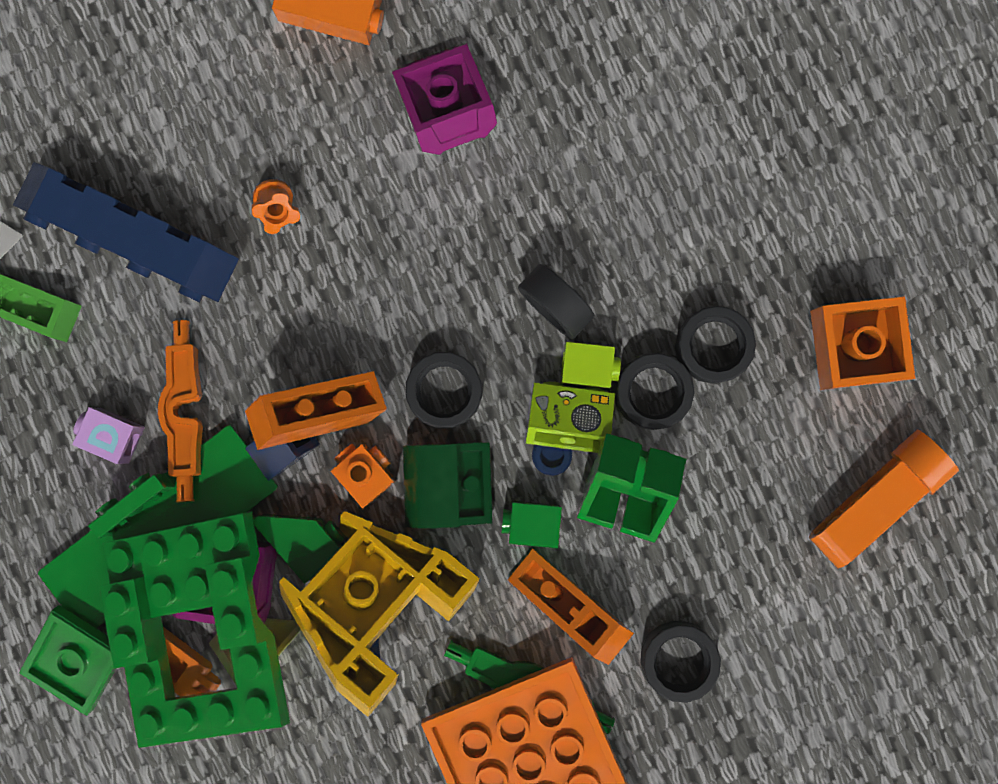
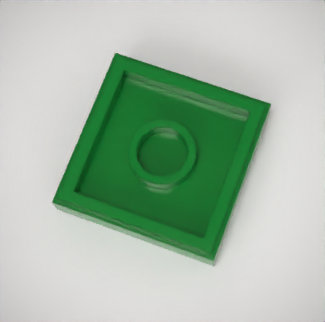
[19,605,116,716]

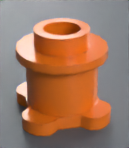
[251,179,300,234]

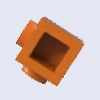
[331,443,397,509]

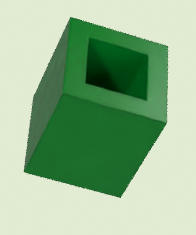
[501,501,562,548]

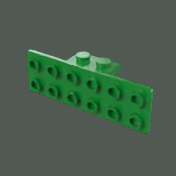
[38,426,278,628]

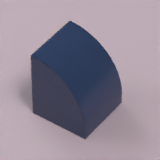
[245,436,320,481]

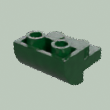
[403,442,492,528]

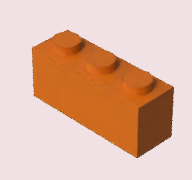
[245,371,387,450]

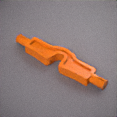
[158,320,203,502]

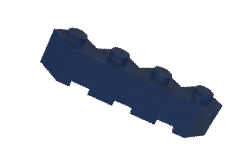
[13,162,239,303]

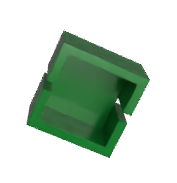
[577,433,686,543]

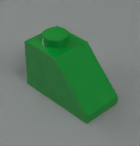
[253,514,346,584]

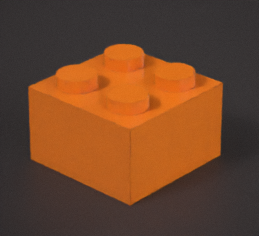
[810,297,916,390]

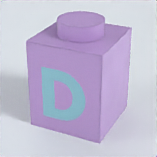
[72,407,145,464]

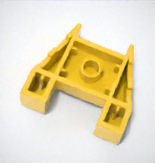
[279,511,480,717]

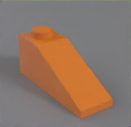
[508,549,634,665]

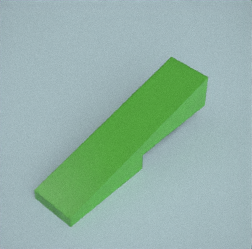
[0,274,82,342]

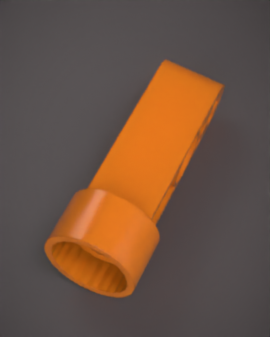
[809,429,959,568]

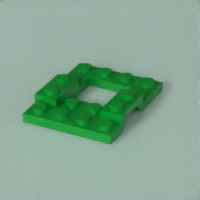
[99,512,290,748]

